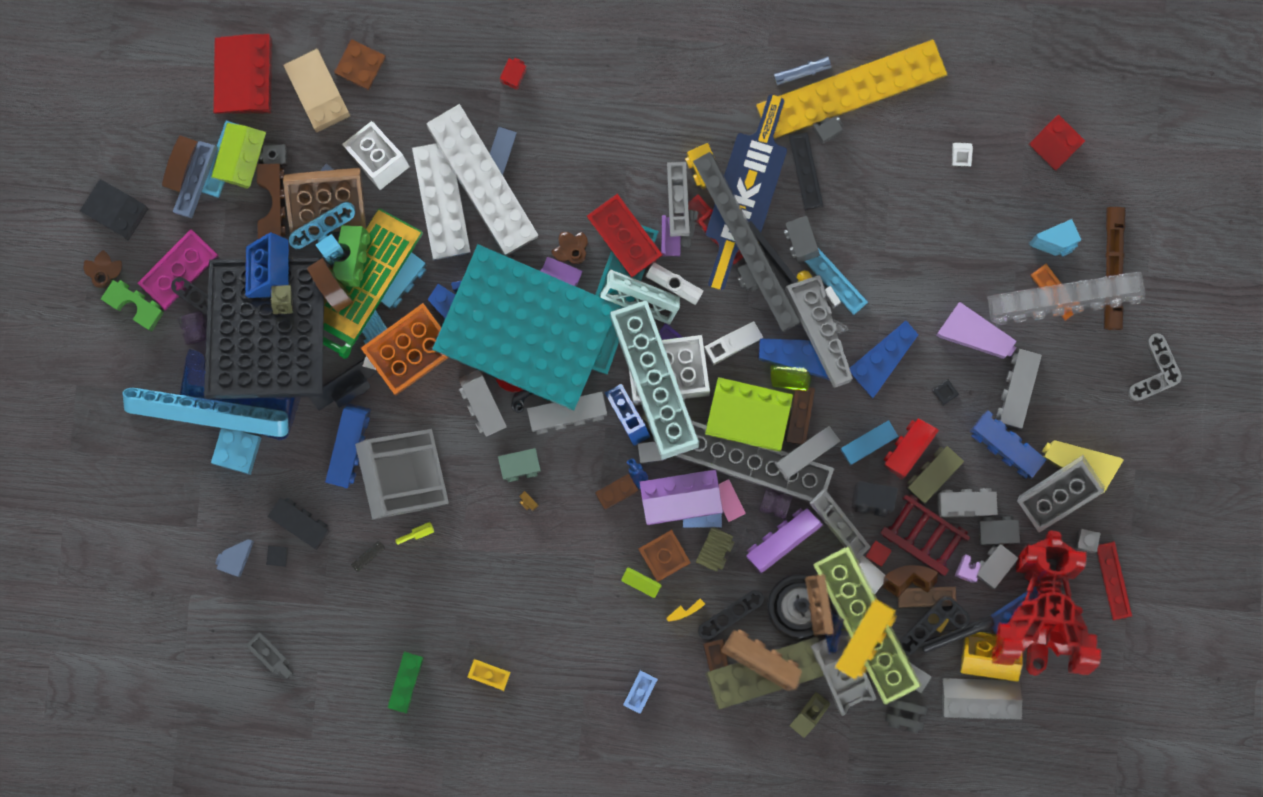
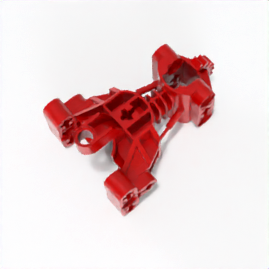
[992,531,1101,676]

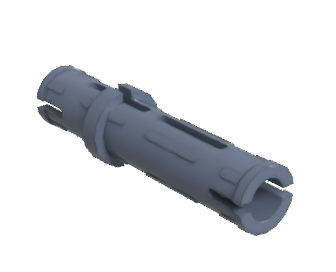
[774,57,832,86]

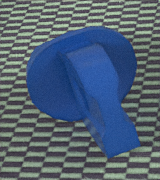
[626,459,648,489]

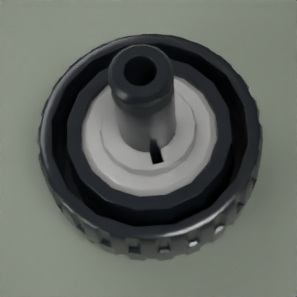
[767,574,832,639]

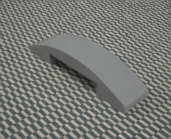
[775,426,840,480]

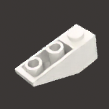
[704,321,763,366]

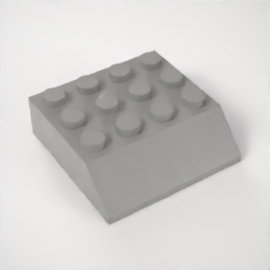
[355,429,449,520]

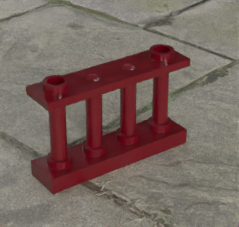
[879,494,970,577]

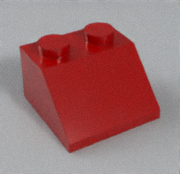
[1029,114,1085,171]

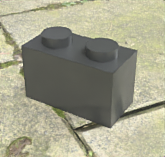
[784,216,820,263]
[978,516,1020,545]

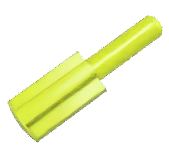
[395,522,434,544]

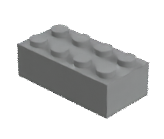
[1017,455,1105,532]

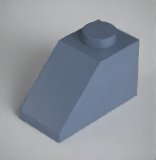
[215,539,254,578]

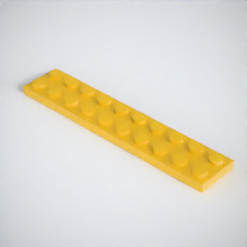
[756,39,947,139]

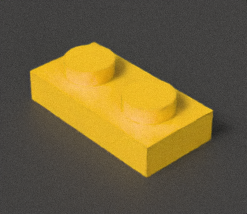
[468,659,511,691]

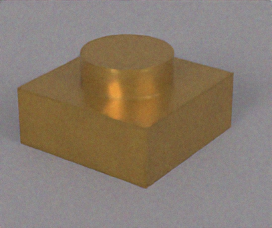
[519,491,538,511]

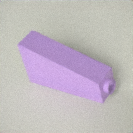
[936,302,1017,359]

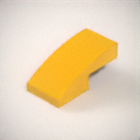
[666,599,705,622]

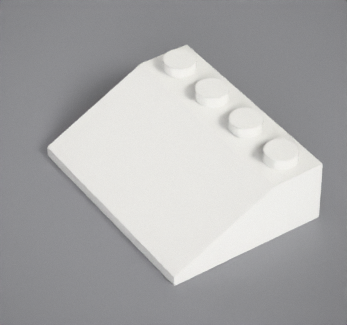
[629,335,710,406]

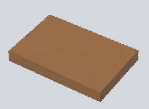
[805,574,833,635]

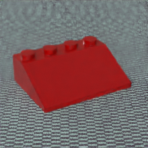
[214,34,272,114]

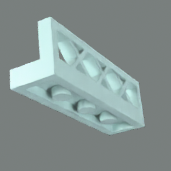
[600,270,680,325]

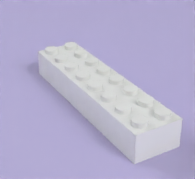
[427,104,538,256]

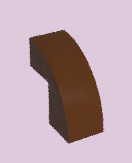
[162,135,198,192]
[307,258,353,312]
[883,565,938,598]

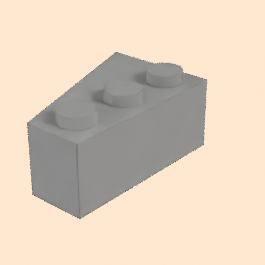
[459,370,507,437]
[937,488,998,518]

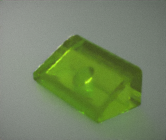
[770,365,811,391]

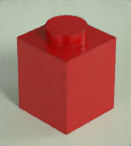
[500,58,527,90]

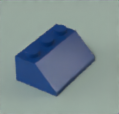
[245,232,289,298]

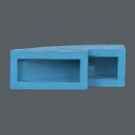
[840,420,899,465]

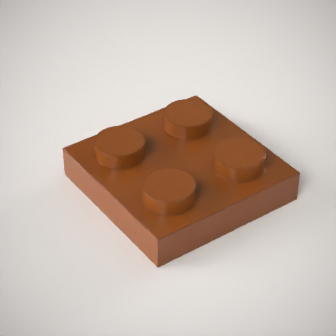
[334,39,386,91]
[638,530,691,582]

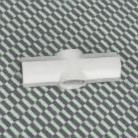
[646,262,704,305]

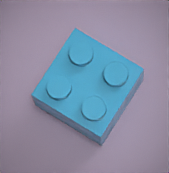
[211,428,262,475]

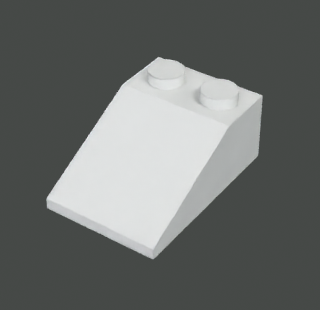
[342,121,410,190]

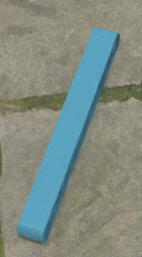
[123,388,289,437]

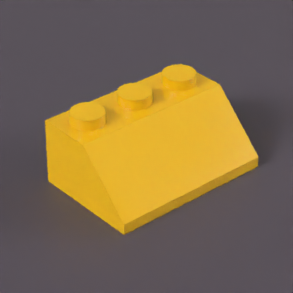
[961,632,1023,682]

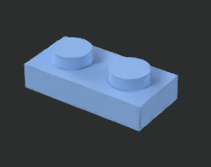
[683,513,722,528]
[623,670,658,714]

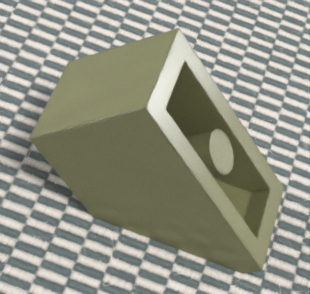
[789,692,831,738]

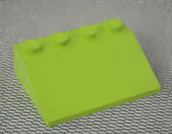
[705,377,793,452]

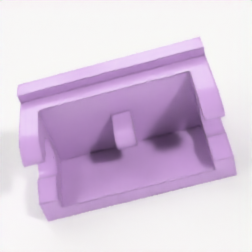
[955,555,980,583]

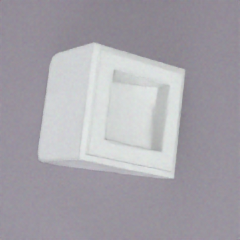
[952,143,973,166]

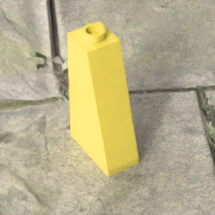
[1042,440,1123,493]

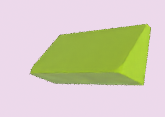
[621,567,661,598]

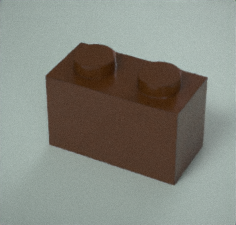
[595,474,638,510]

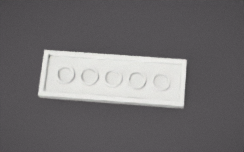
[412,143,471,260]

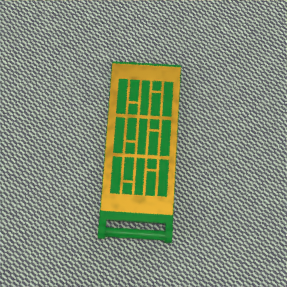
[323,209,423,359]

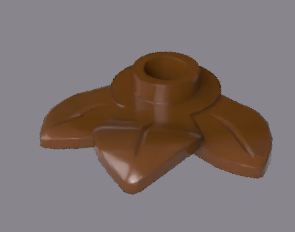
[551,232,588,264]
[84,250,122,288]

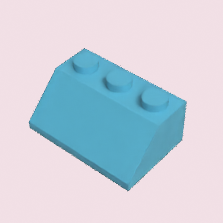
[1029,219,1081,257]

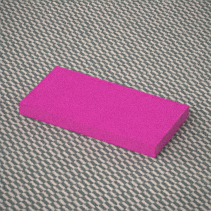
[137,229,219,310]

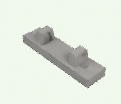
[667,162,689,237]
[809,490,870,560]

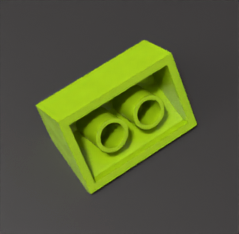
[211,123,266,189]

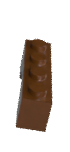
[257,163,286,239]

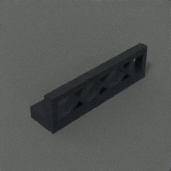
[749,221,799,292]

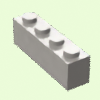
[996,349,1042,430]
[527,392,607,435]

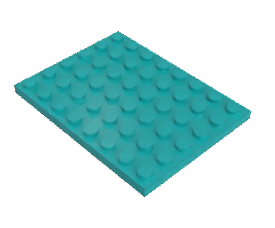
[432,244,619,411]

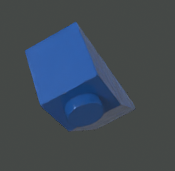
[605,384,650,446]

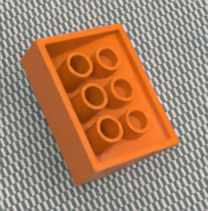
[361,303,449,396]

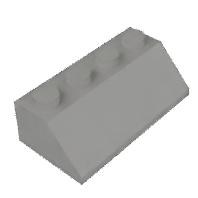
[942,678,1022,719]

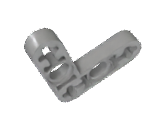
[1128,333,1182,401]

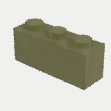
[907,446,964,505]

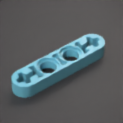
[289,202,355,249]

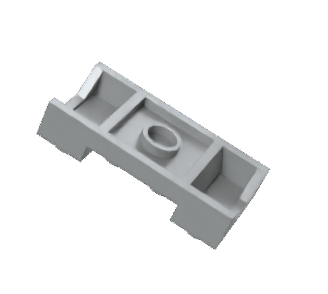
[811,629,877,716]

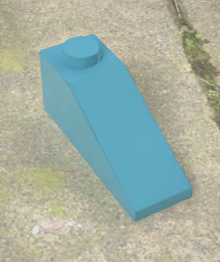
[316,234,346,265]

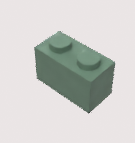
[498,448,541,483]

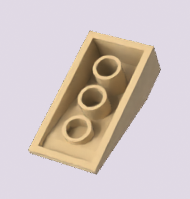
[283,49,350,133]

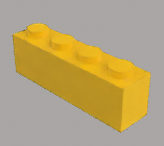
[835,599,897,679]

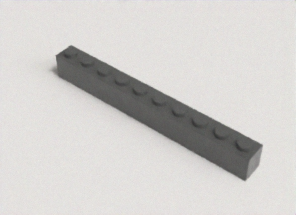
[693,152,801,332]

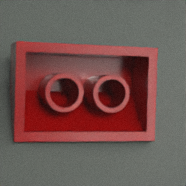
[883,418,939,480]

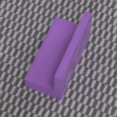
[661,215,681,257]
[540,257,583,287]

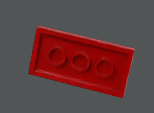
[586,194,663,278]

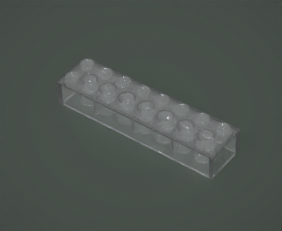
[987,271,1145,326]

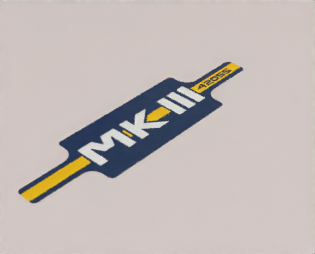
[706,95,787,290]

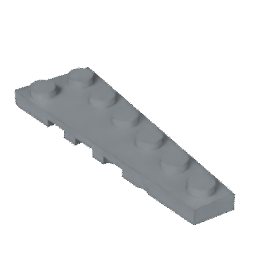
[785,275,853,388]

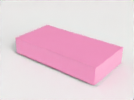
[719,479,746,522]

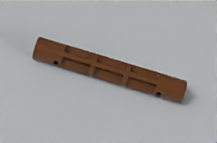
[1104,207,1126,330]

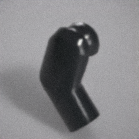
[511,389,533,413]

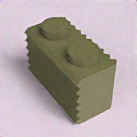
[696,527,735,572]

